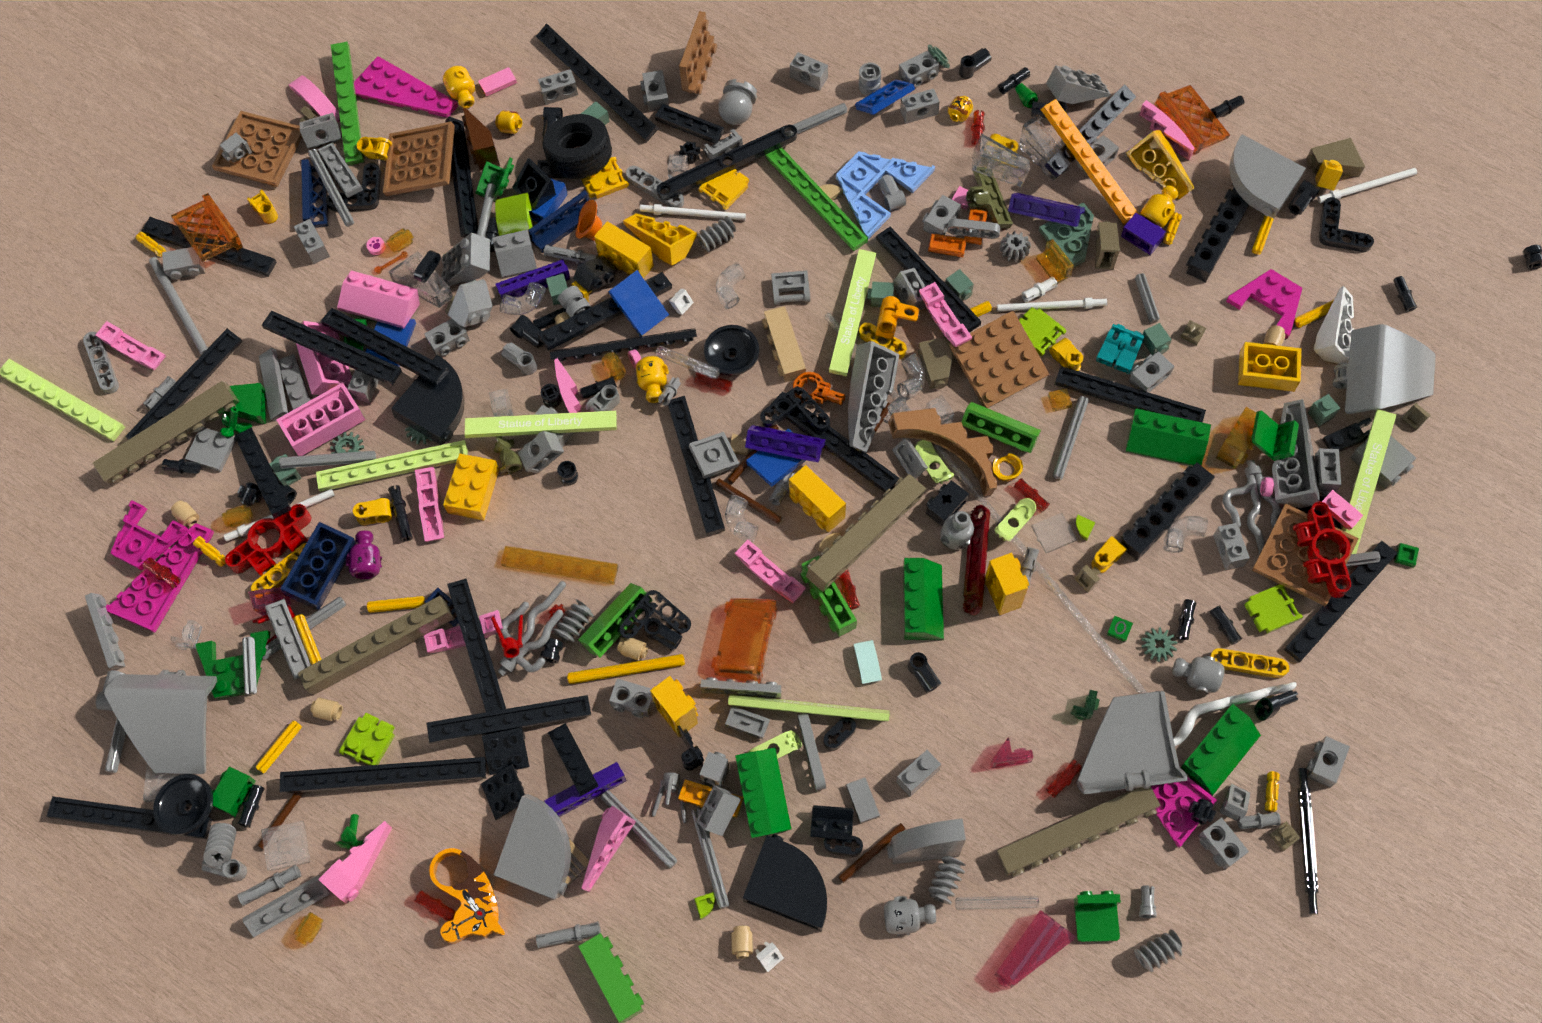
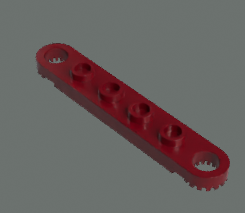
[963,505,990,616]

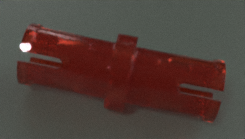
[971,110,985,146]
[694,371,733,392]
[1014,478,1050,513]
[143,557,181,588]
[838,569,860,610]
[1046,760,1082,798]
[414,890,456,922]

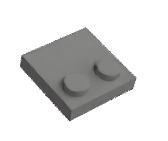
[185,428,236,472]
[689,432,739,479]

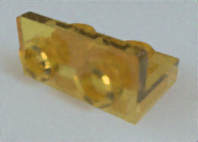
[1036,239,1074,284]

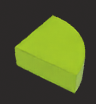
[1075,515,1096,541]
[694,892,715,920]

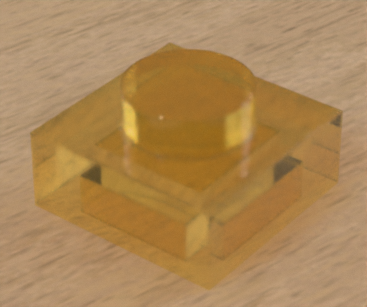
[1048,389,1072,412]

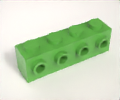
[961,402,1041,453]
[800,555,857,637]
[578,583,653,658]
[578,933,644,1023]

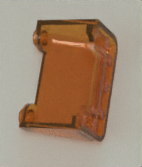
[711,598,778,684]

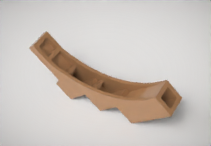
[888,408,997,497]

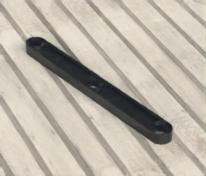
[656,124,797,200]

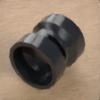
[1523,245,1542,270]
[540,384,562,408]
[557,461,578,485]
[539,638,564,664]

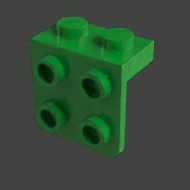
[475,157,514,202]
[1252,410,1299,461]
[1074,891,1121,942]

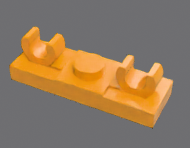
[678,779,744,818]

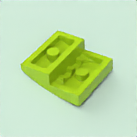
[495,193,532,236]

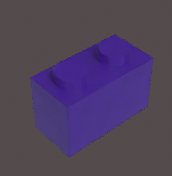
[1121,213,1166,256]

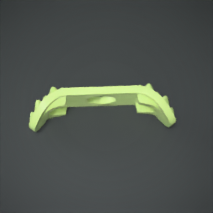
[915,440,954,484]
[994,498,1036,541]
[747,730,802,759]

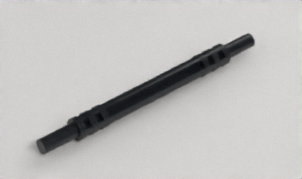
[1298,768,1319,915]

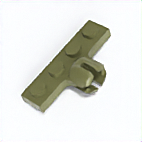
[966,166,1013,228]

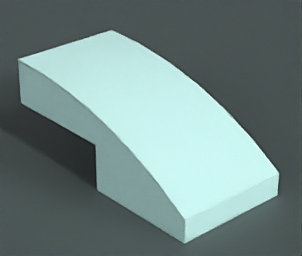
[853,640,882,684]

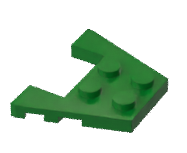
[196,630,271,699]

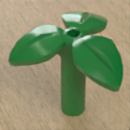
[220,407,252,437]
[335,814,364,849]

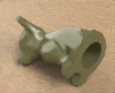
[493,436,523,474]

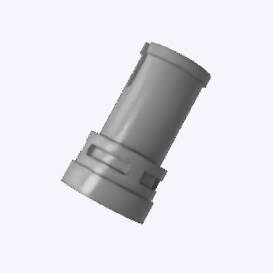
[1139,885,1157,919]

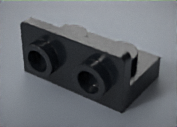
[810,805,854,840]

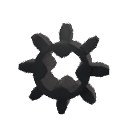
[679,141,701,164]
[237,482,262,506]
[1188,798,1216,825]

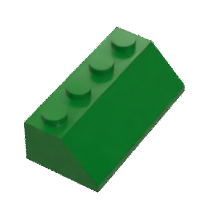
[1126,409,1211,466]
[903,558,944,640]
[1180,704,1261,796]
[735,748,792,838]

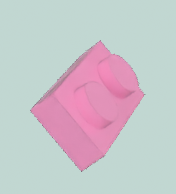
[1322,490,1363,531]

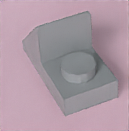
[1220,784,1250,821]

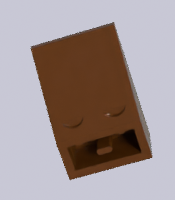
[462,108,500,171]

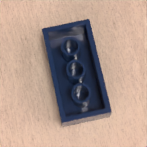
[280,522,356,611]

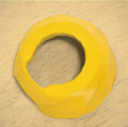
[992,453,1023,481]

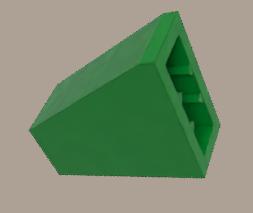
[229,383,266,424]

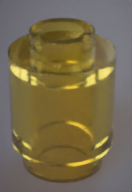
[386,228,414,253]
[602,352,626,380]
[222,505,253,528]
[293,912,324,945]

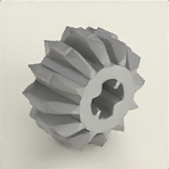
[1000,231,1031,262]

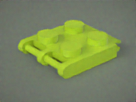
[1019,307,1067,356]
[1244,584,1303,634]
[339,713,395,765]

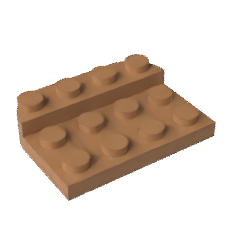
[679,11,717,95]

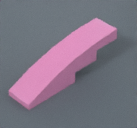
[1139,100,1195,160]
[554,358,582,413]
[415,467,444,542]

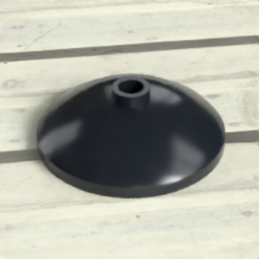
[704,325,759,376]
[153,774,213,835]

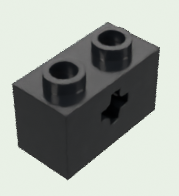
[573,256,618,292]
[926,480,969,526]

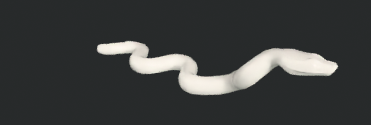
[1173,682,1297,746]

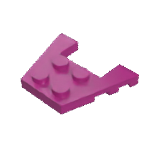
[1226,269,1303,339]
[110,500,189,571]

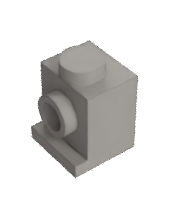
[220,133,252,163]

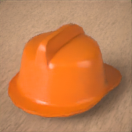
[575,200,603,241]

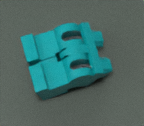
[1096,324,1144,375]

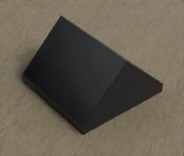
[512,158,556,209]

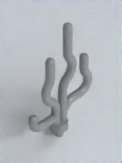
[1223,460,1281,555]
[498,581,566,676]

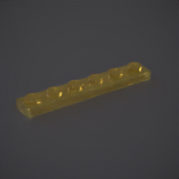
[501,546,619,585]

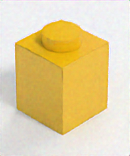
[1315,160,1343,191]

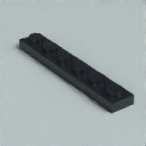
[235,427,292,519]

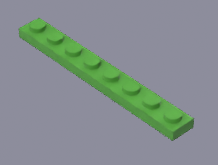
[331,42,364,166]
[765,147,868,251]

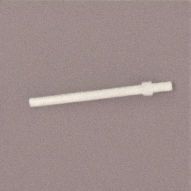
[1317,168,1417,204]
[640,204,746,221]
[997,297,1107,312]
[224,489,335,542]

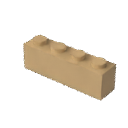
[762,306,806,382]

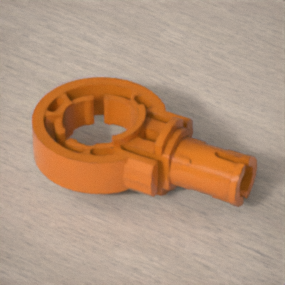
[793,372,845,405]

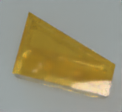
[1216,407,1256,469]

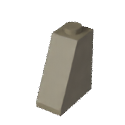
[1306,138,1365,177]
[1095,221,1120,270]
[918,337,953,389]

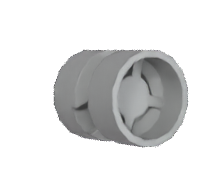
[859,62,881,95]
[558,286,591,318]

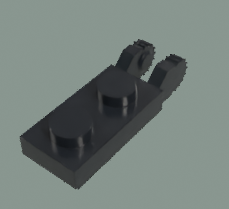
[1322,417,1372,452]

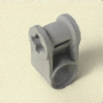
[585,385,620,412]

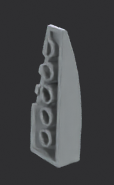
[848,341,899,453]
[1272,399,1320,508]

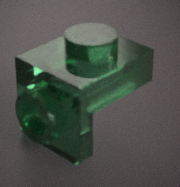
[1070,690,1100,720]

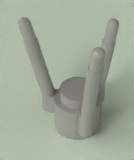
[652,772,687,823]

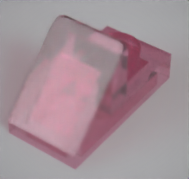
[248,587,291,616]
[990,737,1034,768]

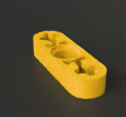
[859,323,907,359]

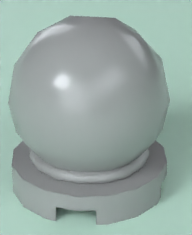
[719,79,757,125]

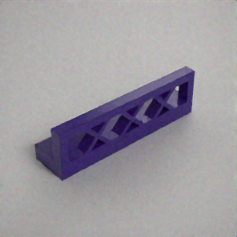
[1008,193,1085,227]
[496,259,571,304]
[745,425,826,463]
[544,762,627,817]

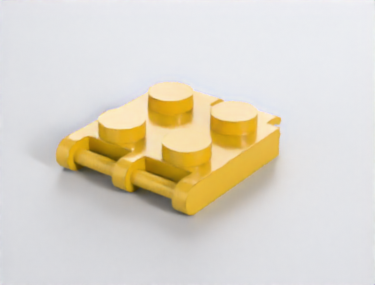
[581,157,629,199]
[698,164,749,210]

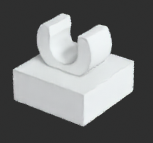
[669,289,694,315]
[755,942,784,972]

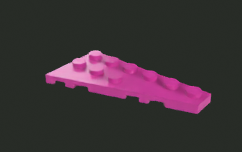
[354,56,458,118]
[106,523,214,633]
[1151,777,1217,848]

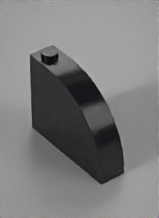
[391,355,465,445]
[743,834,827,932]

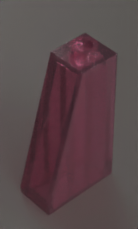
[994,910,1076,988]

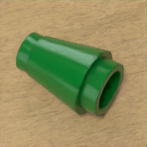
[1015,83,1038,108]

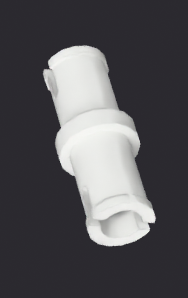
[1021,277,1058,303]

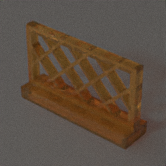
[1154,85,1230,155]
[171,193,243,262]

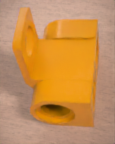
[875,296,919,339]

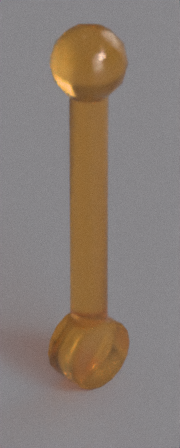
[374,251,408,274]

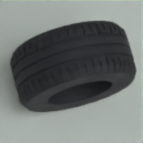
[542,114,612,179]

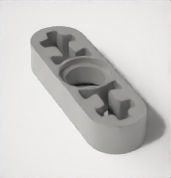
[947,219,1000,239]

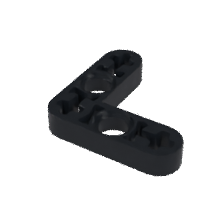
[326,162,381,211]
[1319,197,1374,252]
[760,387,830,432]
[618,590,691,639]

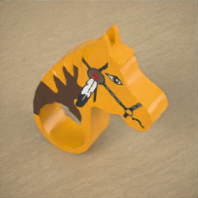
[429,848,505,944]

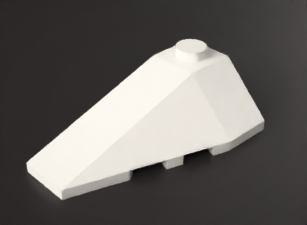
[1314,286,1354,364]

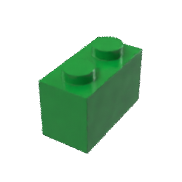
[212,767,256,817]

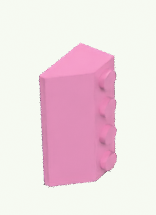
[337,270,420,329]
[296,321,352,395]
[276,382,365,456]

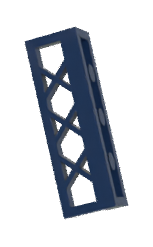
[301,159,329,228]
[528,190,598,253]

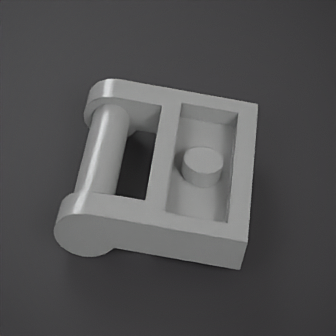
[771,270,810,305]

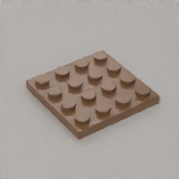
[212,111,302,187]
[383,122,455,196]
[949,311,1050,408]
[1252,504,1359,606]

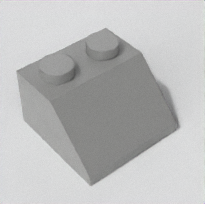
[492,230,537,279]
[448,279,493,327]

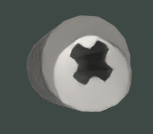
[697,216,736,252]
[552,599,594,642]
[203,823,237,867]
[928,856,966,905]
[1134,929,1183,972]

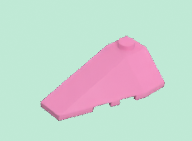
[582,806,636,892]
[318,821,392,904]

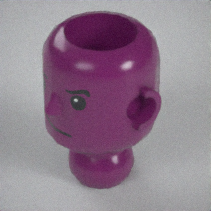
[346,530,382,579]

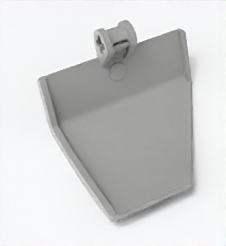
[1333,324,1436,414]
[104,670,217,774]
[1076,691,1188,794]

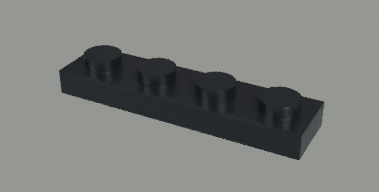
[655,104,724,144]
[548,723,599,796]

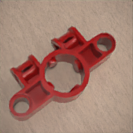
[1293,501,1351,598]
[225,504,311,576]

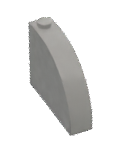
[1229,134,1306,219]
[494,794,571,900]
[887,819,966,864]

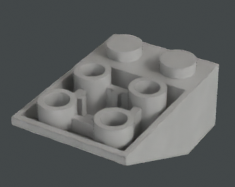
[1046,65,1111,104]
[441,233,490,287]

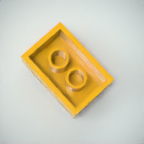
[594,221,654,279]
[1238,342,1302,392]
[443,453,500,521]
[789,465,846,533]
[985,552,1029,615]
[650,676,699,738]

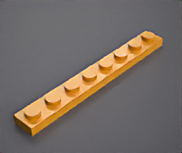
[1041,99,1139,225]

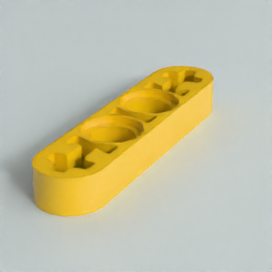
[251,543,306,599]
[1210,648,1290,678]

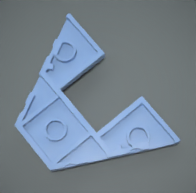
[836,151,935,240]

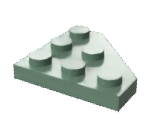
[1039,202,1094,270]

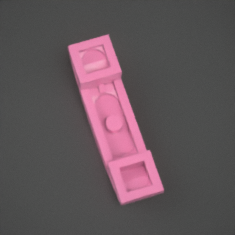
[288,75,340,122]
[919,282,972,347]
[95,321,166,370]
[735,540,806,603]
[424,610,503,653]

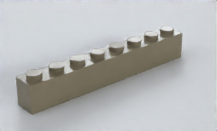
[93,381,239,484]
[806,474,926,592]
[298,596,454,695]
[996,786,1161,877]

